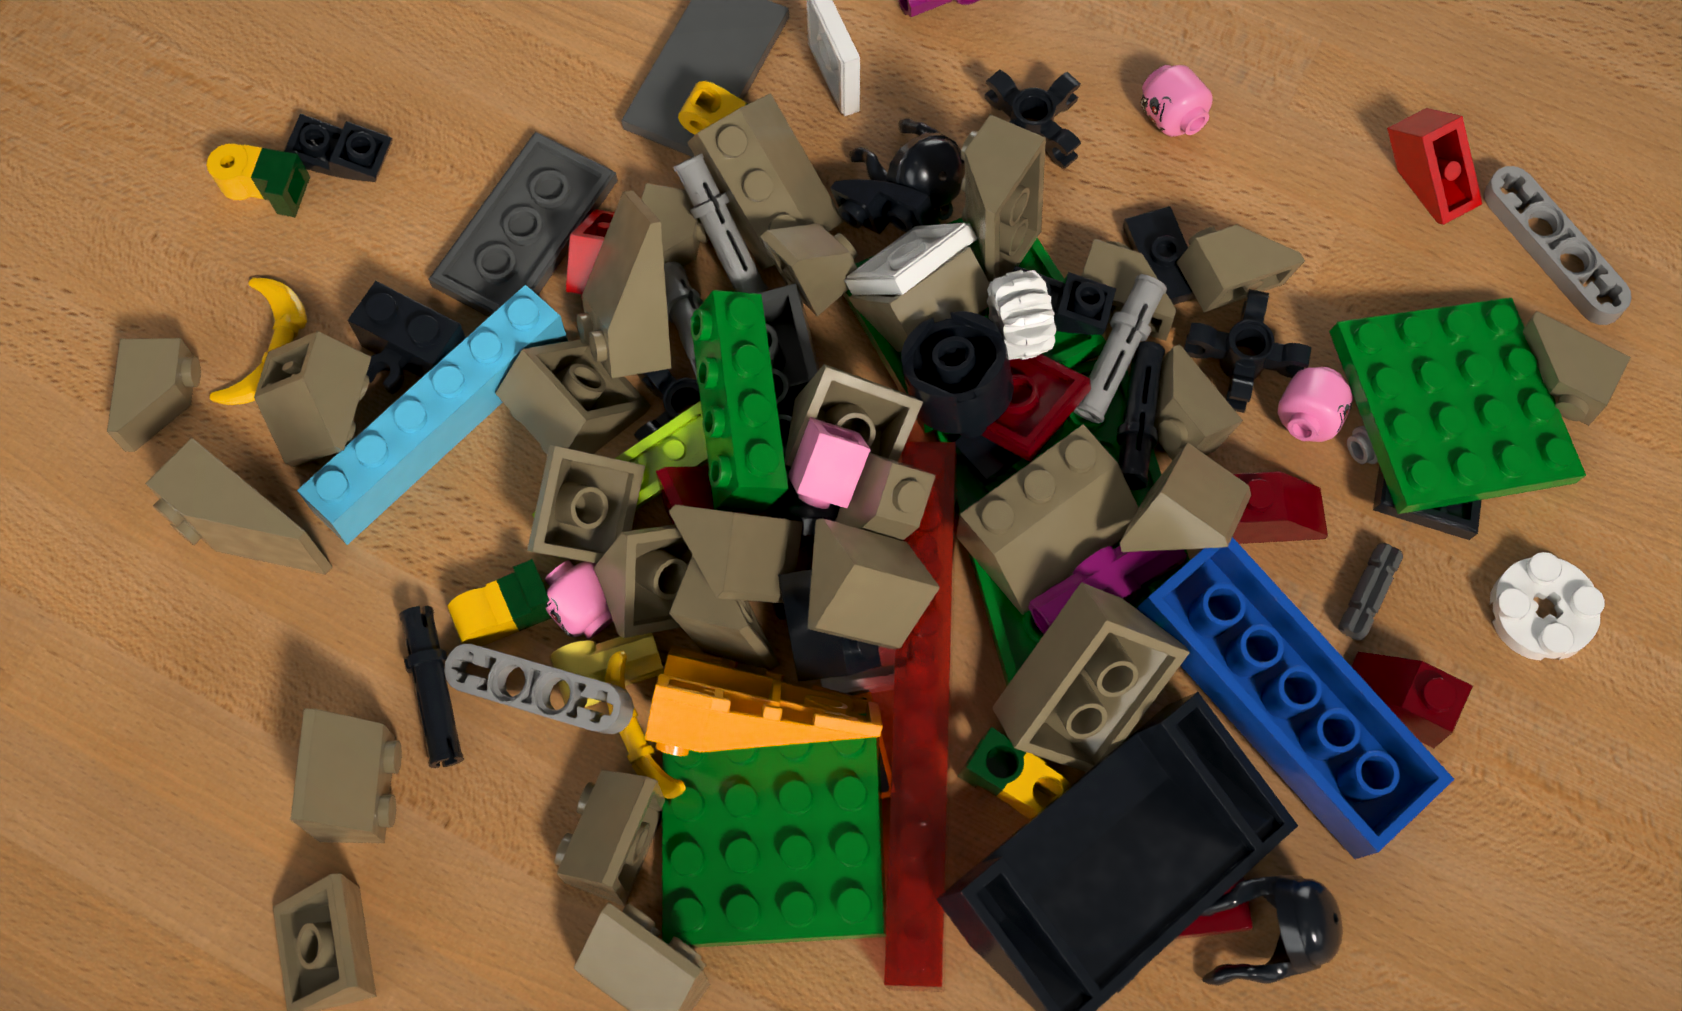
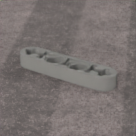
[1484,166,1632,325]
[444,644,634,734]

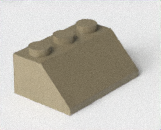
[687,93,844,270]
[961,114,1046,283]
[956,424,1138,616]
[992,582,1190,772]

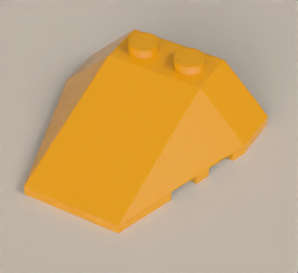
[645,645,883,756]

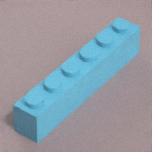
[297,285,568,545]

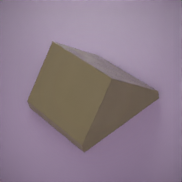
[784,364,923,467]
[1120,443,1251,552]
[527,445,645,563]
[669,505,803,603]
[808,518,940,649]
[594,524,692,638]
[669,555,780,670]
[273,874,377,1011]

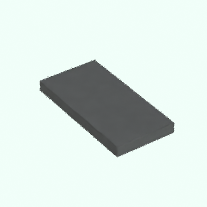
[621,0,789,157]
[429,132,618,317]

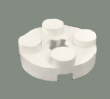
[1490,552,1605,660]

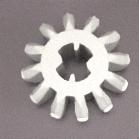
[987,270,1057,360]

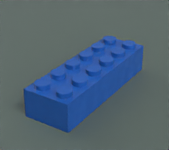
[1136,537,1454,859]

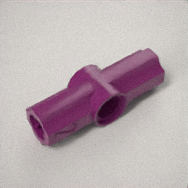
[1028,546,1187,635]

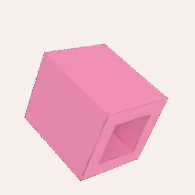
[788,417,871,509]

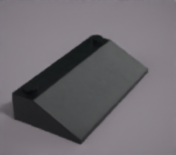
[936,692,1298,1011]

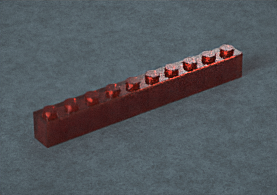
[884,442,958,992]

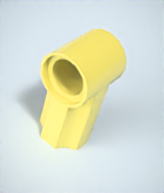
[551,633,664,707]

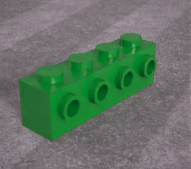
[690,290,788,512]

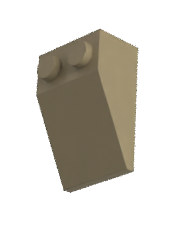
[577,190,672,378]
[145,438,332,575]

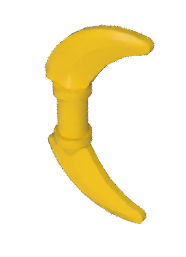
[209,278,307,405]
[605,650,686,799]

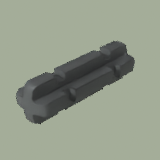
[1338,543,1403,640]

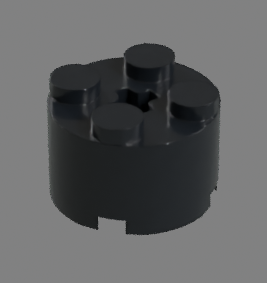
[901,311,1014,438]

